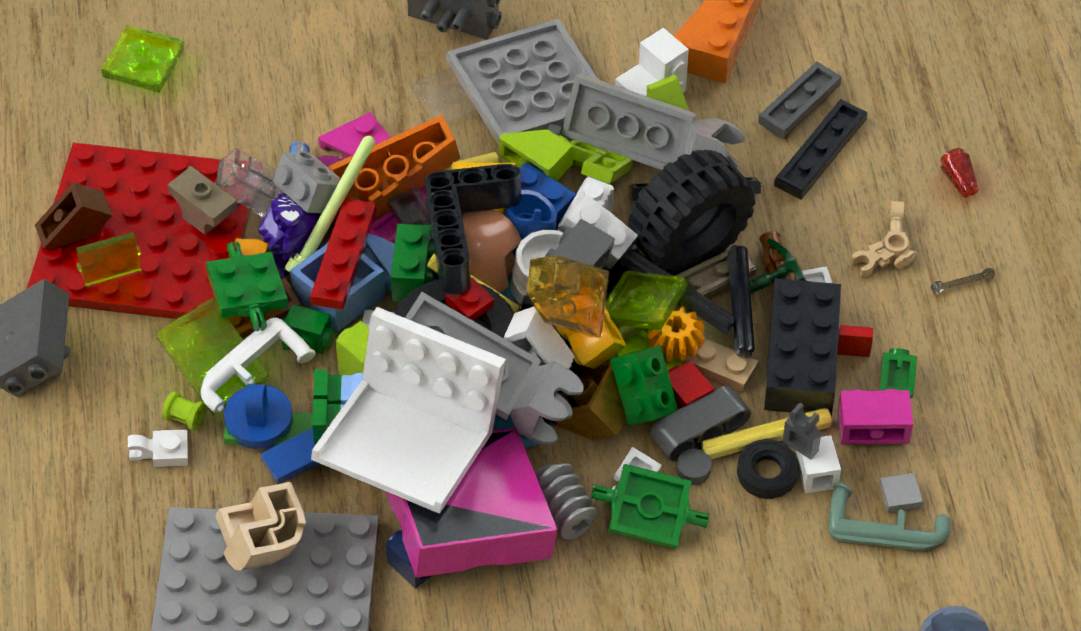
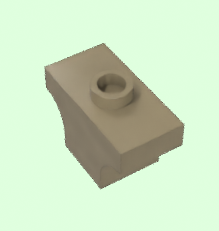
[167,166,238,235]

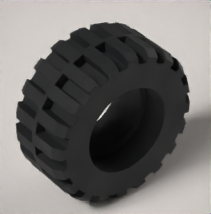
[628,150,755,275]

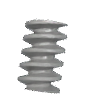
[535,463,598,540]

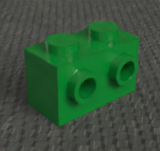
[390,224,435,302]
[610,345,678,425]

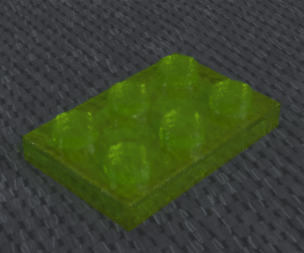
[156,298,269,416]

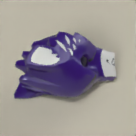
[258,193,320,279]

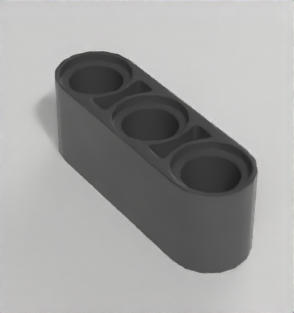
[650,386,751,462]

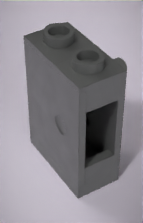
[407,0,502,40]
[0,279,70,396]

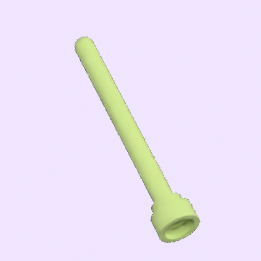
[284,136,375,272]

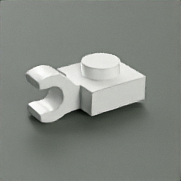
[128,429,188,467]

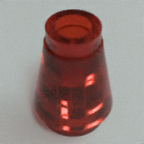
[940,148,979,198]

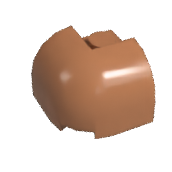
[462,210,521,292]

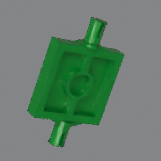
[206,241,288,331]
[590,464,710,550]

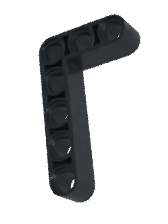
[425,164,522,294]

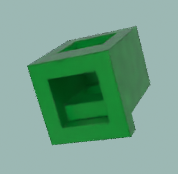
[282,304,335,354]

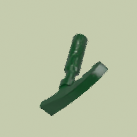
[750,238,807,294]

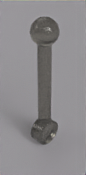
[930,268,995,294]

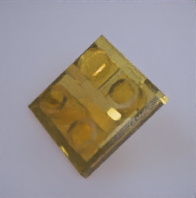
[526,255,609,338]

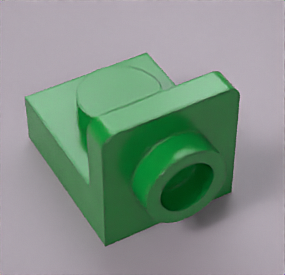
[879,348,917,398]

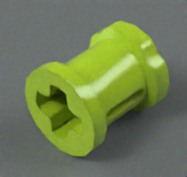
[162,391,207,431]

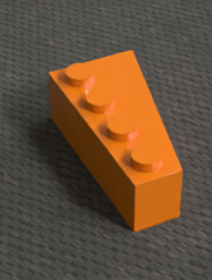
[674,0,762,83]
[328,115,460,223]

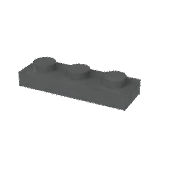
[758,62,842,139]

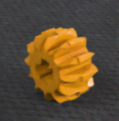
[648,306,704,363]

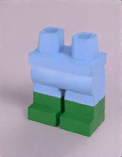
[312,369,363,444]

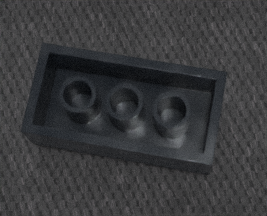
[764,278,841,416]

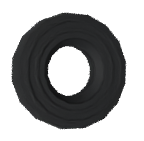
[737,439,799,499]

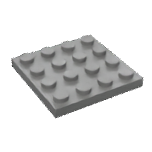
[446,19,598,146]

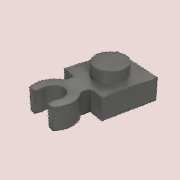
[783,403,821,460]

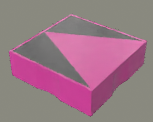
[385,428,558,578]

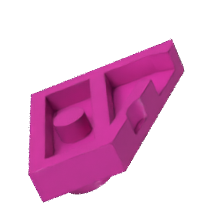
[318,112,391,159]

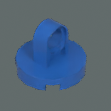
[224,384,293,449]

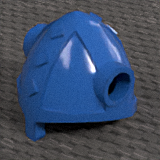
[502,190,557,240]

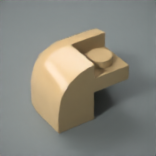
[215,482,306,571]

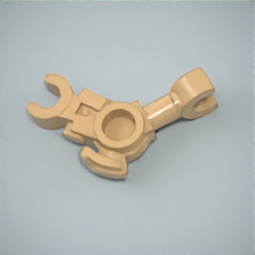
[851,201,917,278]

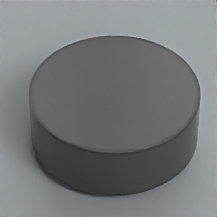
[677,449,712,484]

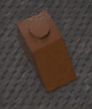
[35,182,113,250]

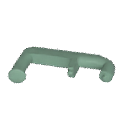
[828,482,951,551]

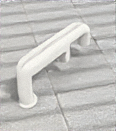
[200,318,316,413]

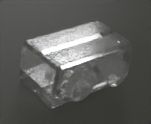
[215,148,285,216]

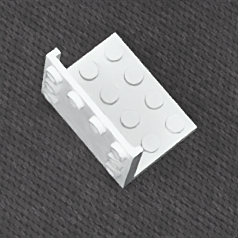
[311,307,506,514]

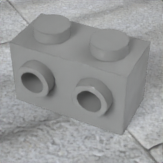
[272,151,341,214]

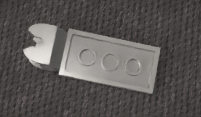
[561,73,745,170]
[405,292,583,445]

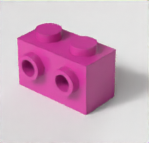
[838,389,913,445]

